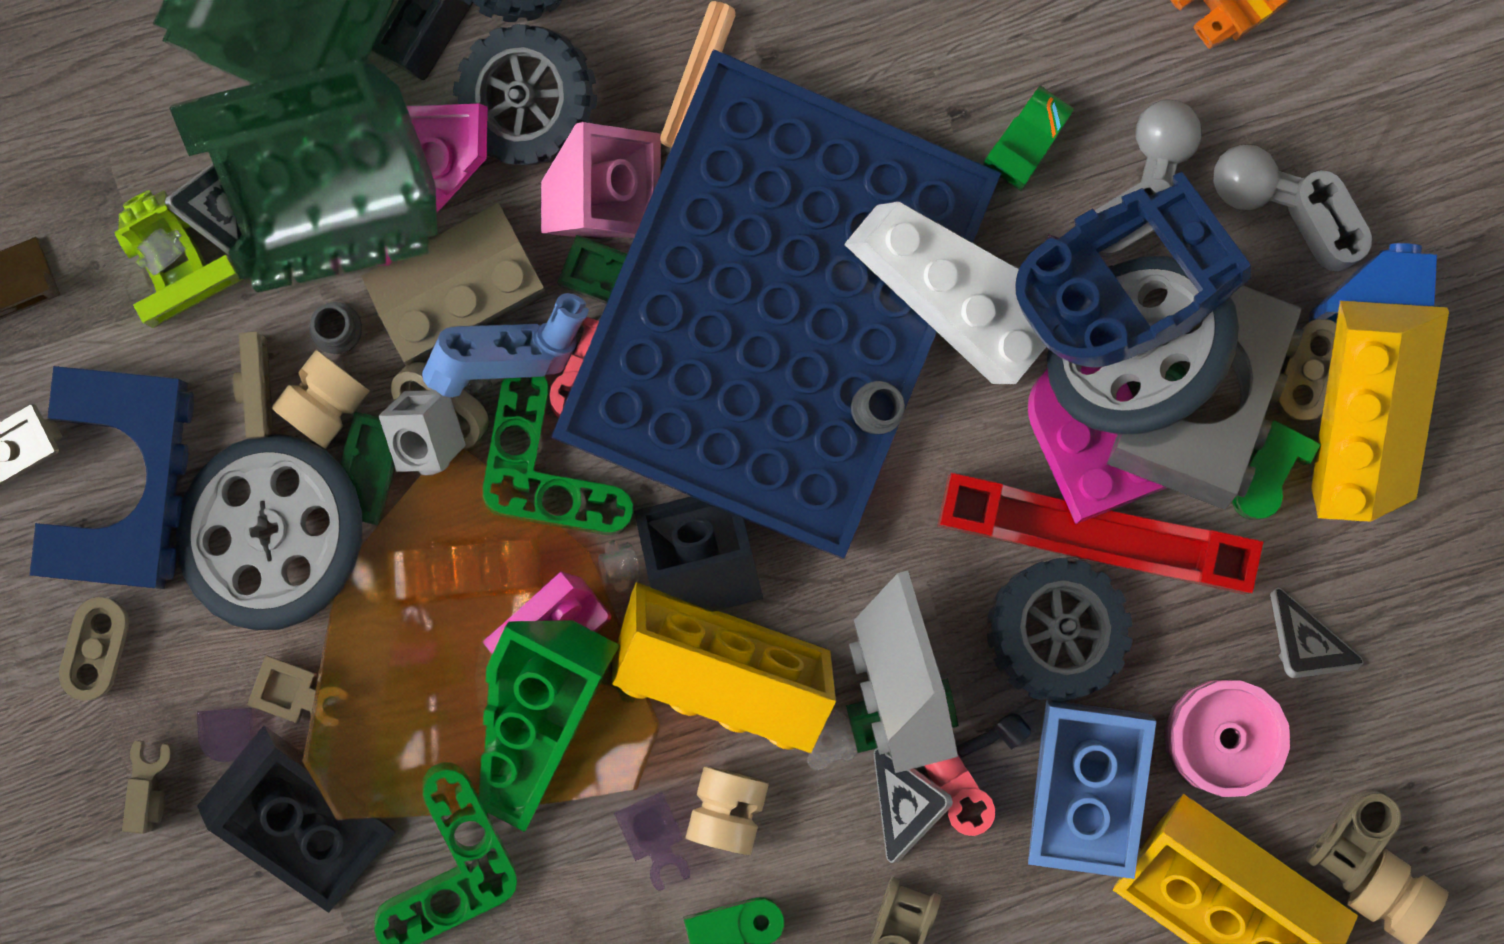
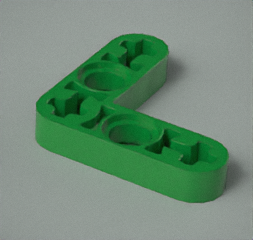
[483,376,633,535]
[374,762,517,944]

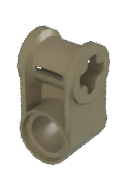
[1306,789,1401,892]
[870,876,942,944]

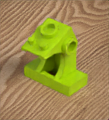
[115,190,244,328]

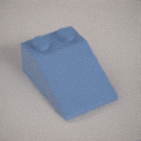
[1028,700,1156,879]

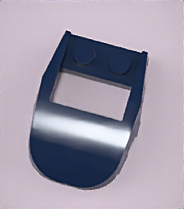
[1015,172,1251,367]

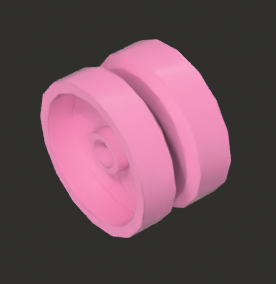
[1165,680,1290,797]

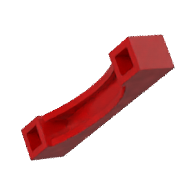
[937,473,1264,595]

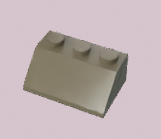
[361,203,548,365]

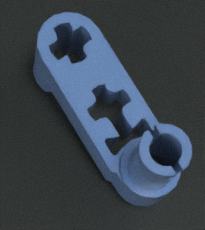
[422,293,589,397]

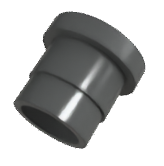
[309,302,362,354]
[851,381,905,435]

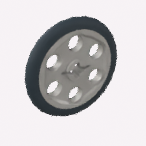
[1047,256,1239,435]
[176,434,362,631]

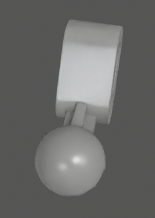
[1095,99,1202,257]
[1213,145,1372,271]

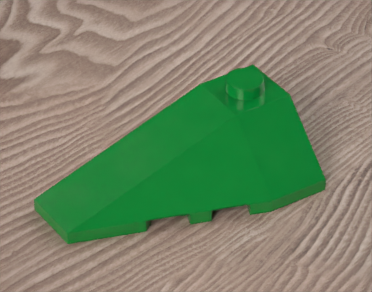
[479,620,620,832]

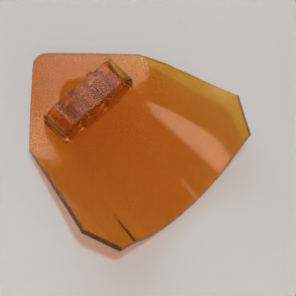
[302,449,661,820]

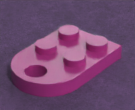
[1028,366,1167,524]

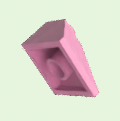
[541,122,661,238]

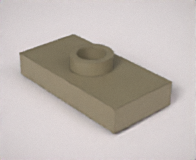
[233,332,274,439]

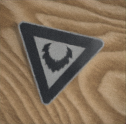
[165,149,251,263]
[1270,588,1364,678]
[873,748,953,863]

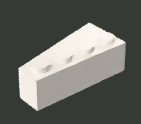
[844,202,1046,384]

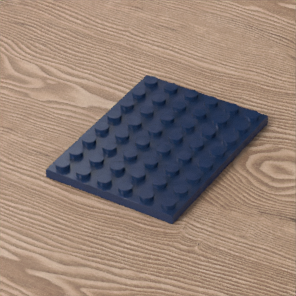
[551,49,1001,559]

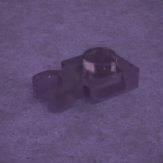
[614,790,690,891]

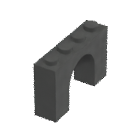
[1107,285,1304,510]

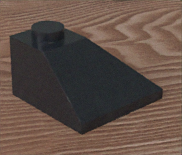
[634,496,764,612]

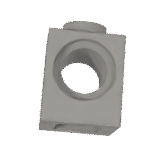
[379,390,466,475]

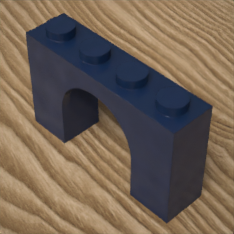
[29,366,194,589]

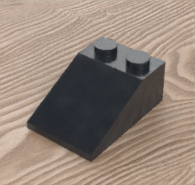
[197,726,396,913]

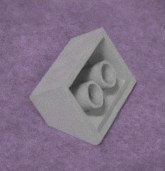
[849,571,958,773]

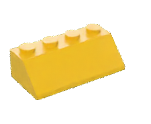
[1311,301,1449,522]
[612,582,836,753]
[1113,793,1358,944]

